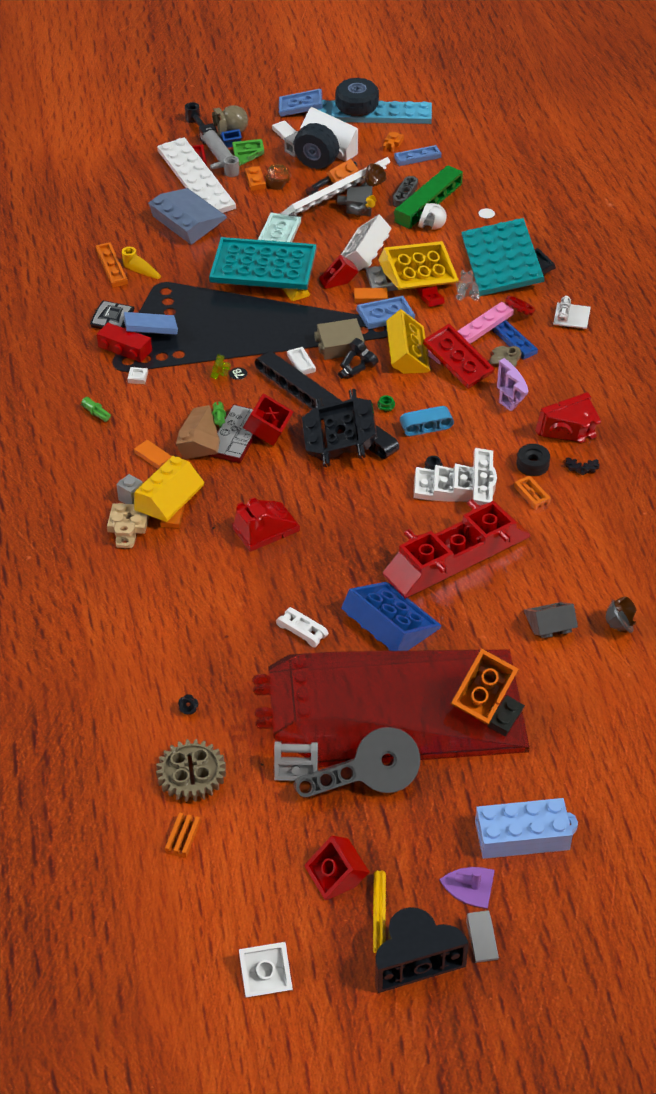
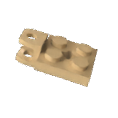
[107,503,149,548]

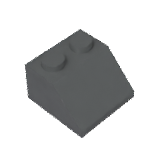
[524,602,578,638]

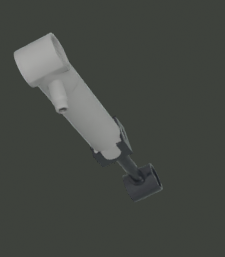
[185,102,240,177]

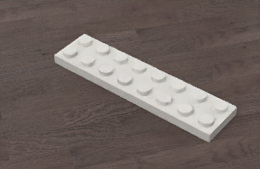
[157,137,236,213]
[280,157,391,216]

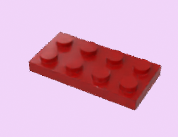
[423,323,495,389]

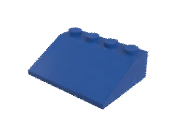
[341,582,442,654]

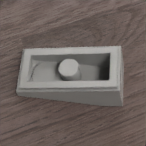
[466,911,499,963]

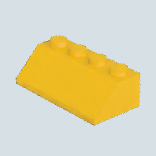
[386,309,430,374]
[134,456,204,522]

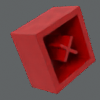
[243,393,294,446]

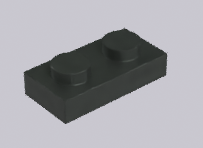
[487,695,525,737]

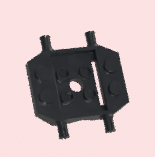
[302,389,378,467]

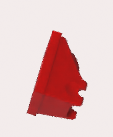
[535,392,601,443]
[232,497,300,552]

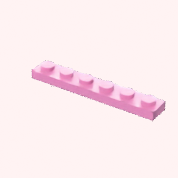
[428,302,514,364]

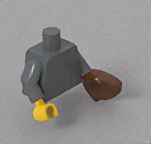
[337,163,387,216]

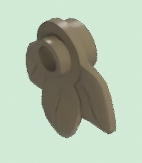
[489,346,521,367]

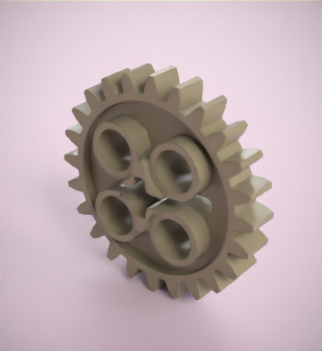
[156,739,226,802]

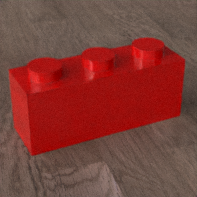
[97,323,152,362]

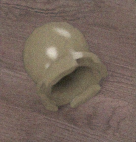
[212,105,249,138]

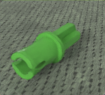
[81,397,111,422]
[212,401,226,427]

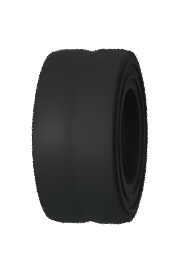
[517,444,550,476]

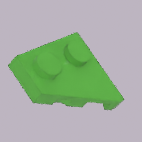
[232,139,264,166]

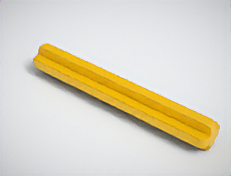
[373,870,386,954]

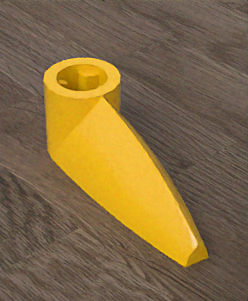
[122,247,161,279]

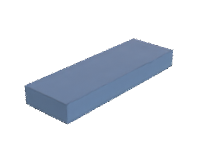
[394,145,442,166]

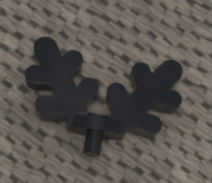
[565,457,599,475]

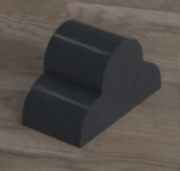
[375,907,469,993]

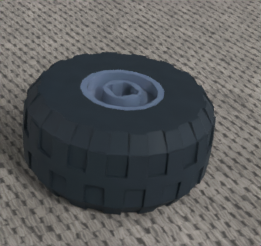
[335,78,379,116]
[293,123,340,169]

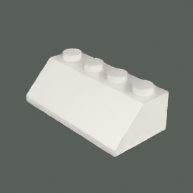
[300,107,358,161]
[341,214,392,271]

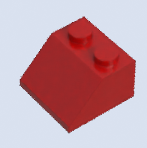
[304,835,370,900]

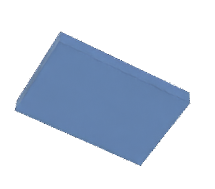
[279,89,323,117]
[357,296,415,329]
[123,312,178,335]

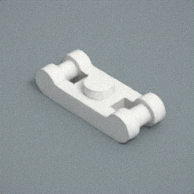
[276,607,329,647]

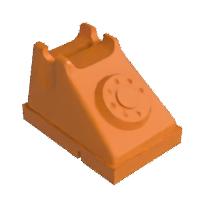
[451,648,519,725]

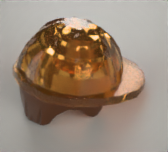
[265,164,292,189]

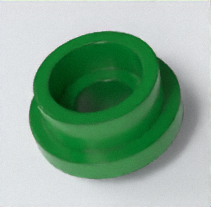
[378,395,395,412]

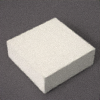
[127,367,148,384]

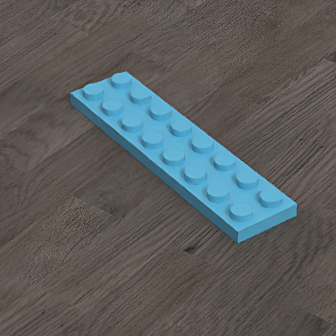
[317,100,432,124]

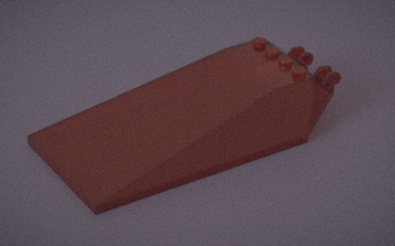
[252,649,530,768]

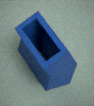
[221,129,242,148]

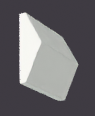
[239,942,293,997]

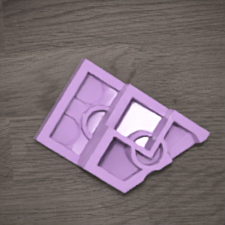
[497,358,529,411]

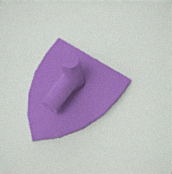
[440,867,495,909]

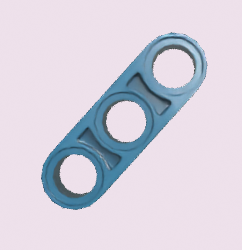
[399,406,454,436]

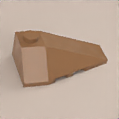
[176,405,220,459]

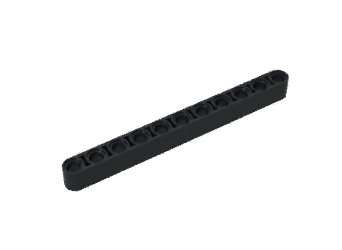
[255,351,400,459]

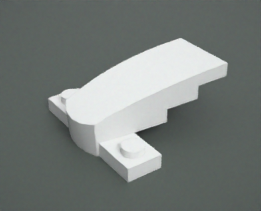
[413,448,497,505]

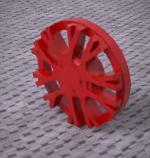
[505,296,535,316]

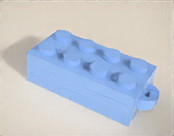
[475,798,578,859]

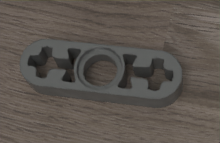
[393,176,418,207]

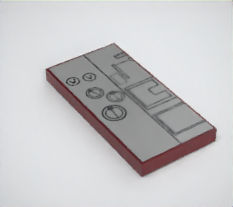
[208,404,255,463]

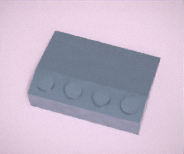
[148,188,227,245]

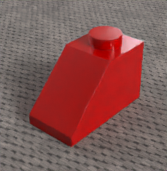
[319,255,359,289]

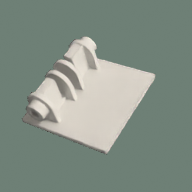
[553,296,591,329]

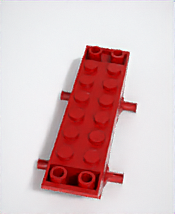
[383,499,530,598]

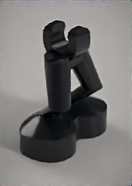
[338,338,379,379]

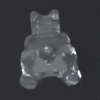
[456,270,480,301]

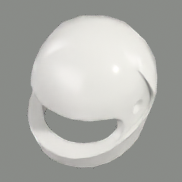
[418,203,447,230]

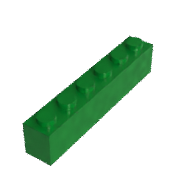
[394,165,463,229]

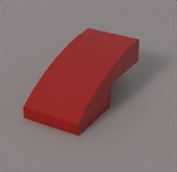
[416,286,445,307]

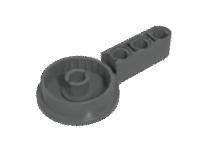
[294,727,420,797]

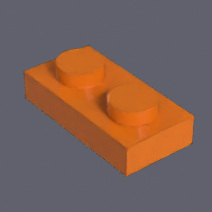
[327,158,359,184]
[245,166,266,191]

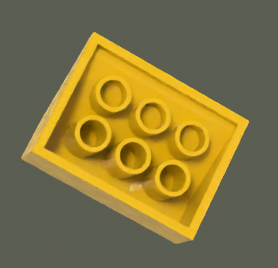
[378,241,459,290]

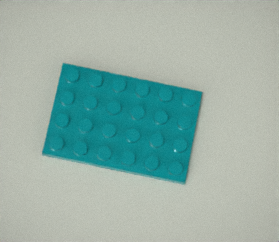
[461,218,544,296]
[209,237,317,290]

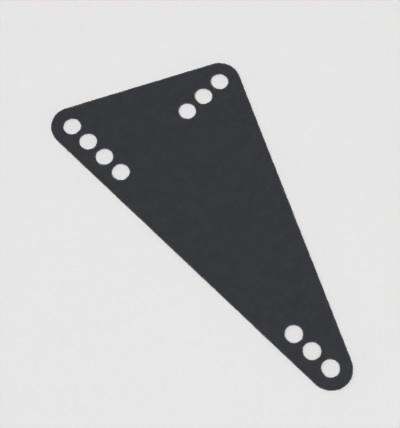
[113,282,388,372]

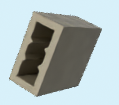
[314,318,365,360]

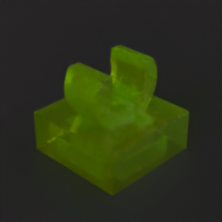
[210,354,231,379]

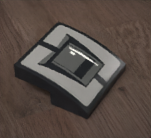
[90,300,135,329]

